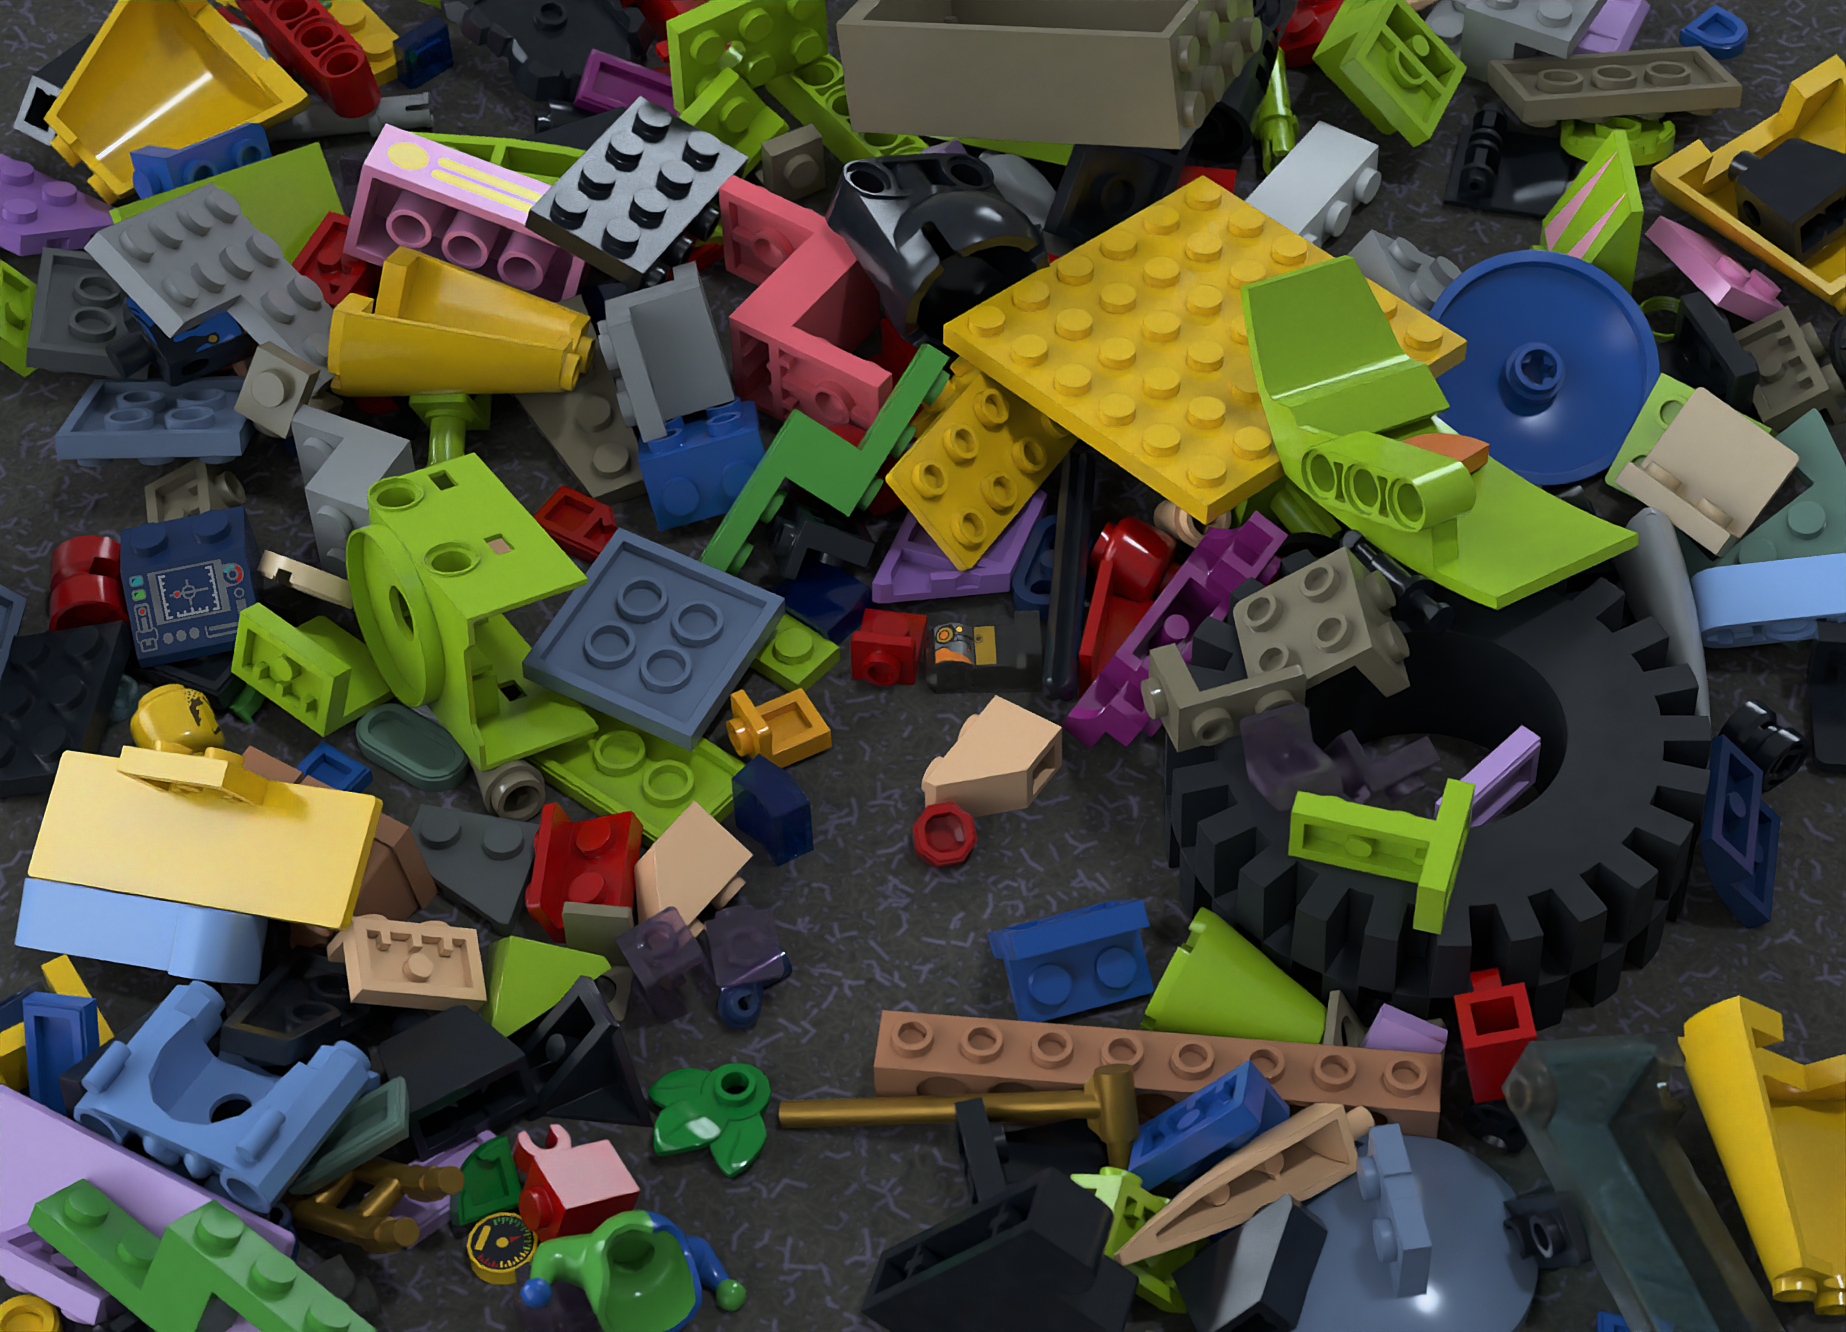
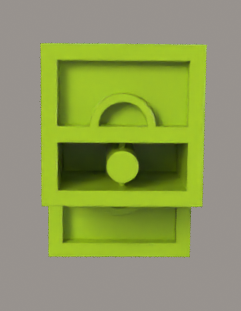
[1312,0,1467,147]

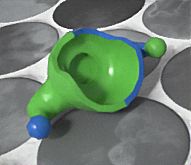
[520,1210,746,1332]

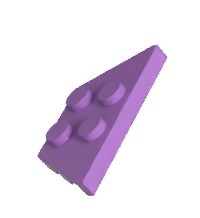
[0,153,115,256]
[872,488,1048,603]

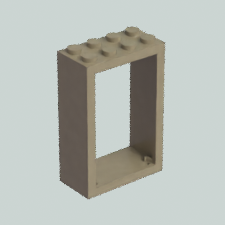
[836,0,1262,149]

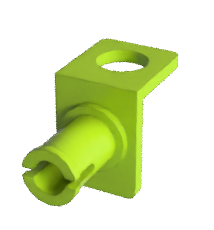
[409,394,492,468]

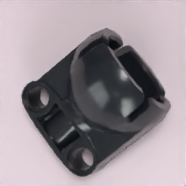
[825,153,1050,357]

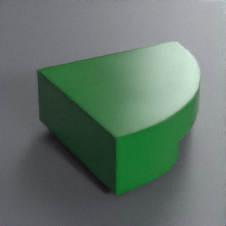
[450,1136,521,1226]

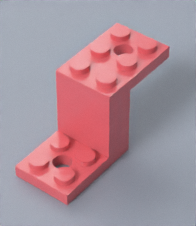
[718,175,893,463]

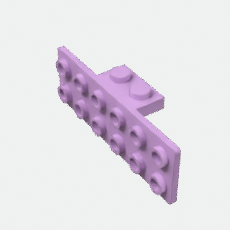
[0,1083,295,1332]

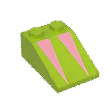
[1530,129,1644,295]

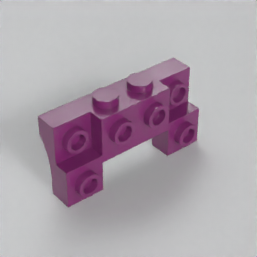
[1060,511,1288,749]

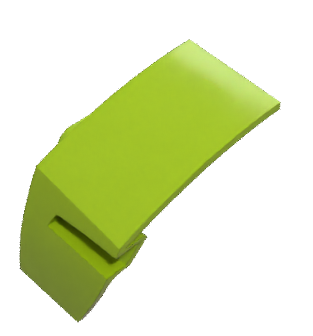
[1240,255,1639,610]

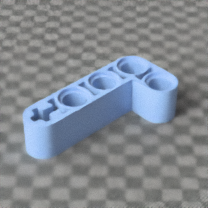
[1690,553,1846,648]
[14,878,269,984]

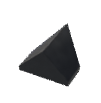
[520,975,655,1128]

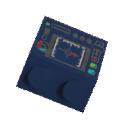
[120,505,264,669]

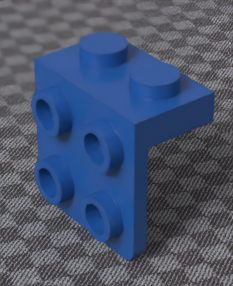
[130,122,272,199]
[638,396,766,532]

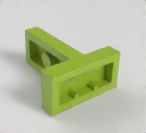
[1288,778,1476,935]

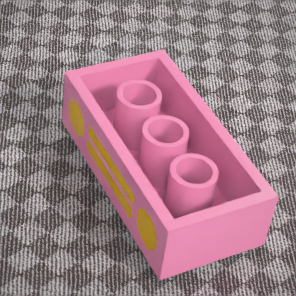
[343,124,591,303]

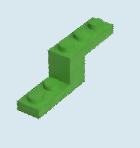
[698,344,950,577]
[27,1178,377,1332]

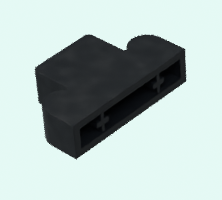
[861,1166,1139,1332]

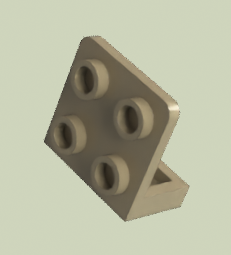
[1233,546,1410,698]

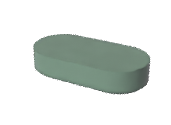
[356,703,471,792]

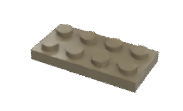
[1487,46,1743,127]

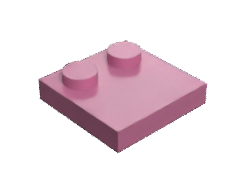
[1645,216,1784,322]

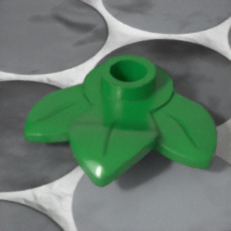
[647,1062,771,1178]

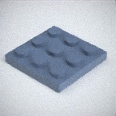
[55,376,256,467]
[522,527,785,752]

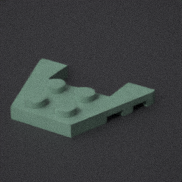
[1672,408,1846,652]

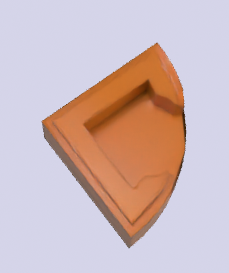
[1402,433,1490,473]

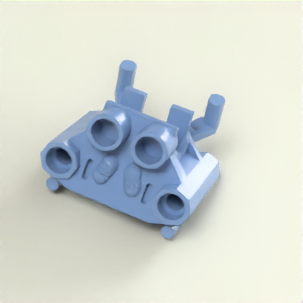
[73,980,380,1214]

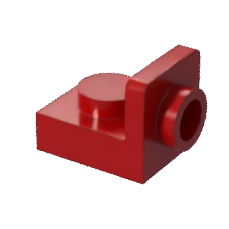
[850,608,928,686]

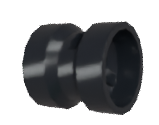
[1718,700,1810,791]

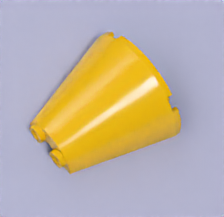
[44,0,312,206]
[1651,54,1846,315]
[327,246,596,397]
[1678,996,1846,1315]

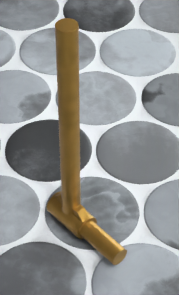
[779,1063,1140,1171]

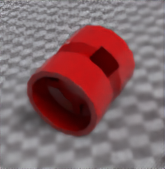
[49,535,132,632]

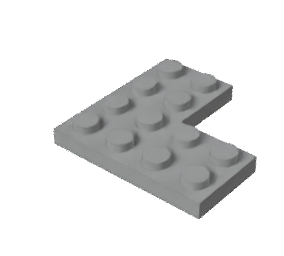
[84,182,336,398]

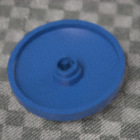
[1427,250,1660,490]

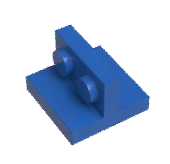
[987,899,1155,1022]

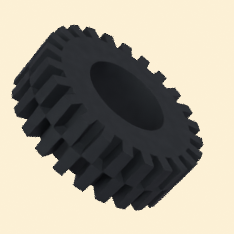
[1164,537,1712,1044]

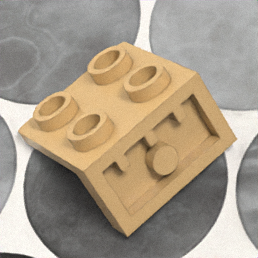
[1614,387,1800,558]

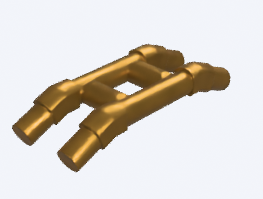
[279,1156,464,1254]

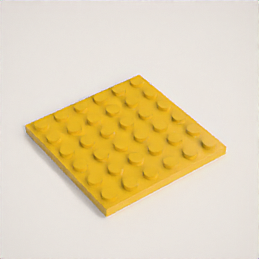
[943,175,1467,525]

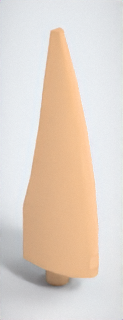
[1115,1103,1375,1266]

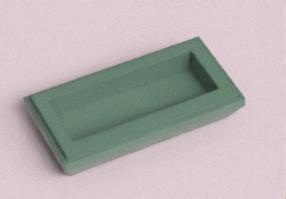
[287,1076,409,1194]

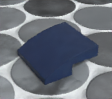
[1700,734,1781,929]

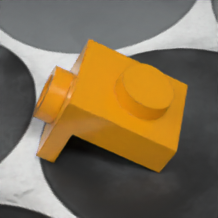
[726,688,832,776]

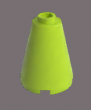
[1139,907,1328,1045]

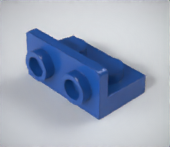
[1128,1060,1290,1191]

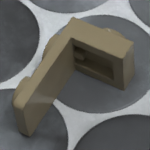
[749,123,826,201]
[234,341,344,439]
[1141,643,1307,753]

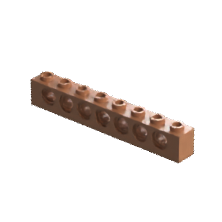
[874,1010,1442,1139]

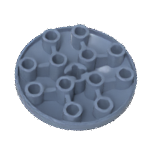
[1291,1123,1539,1332]

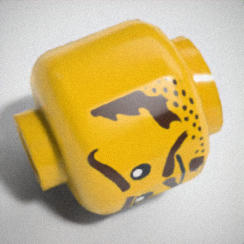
[129,684,225,757]

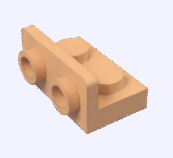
[327,914,487,1013]

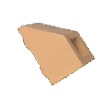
[921,695,1062,818]
[634,800,753,963]

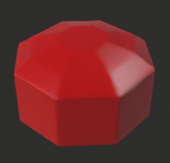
[911,802,978,869]

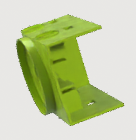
[346,452,599,773]

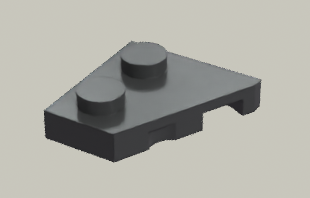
[410,804,540,937]

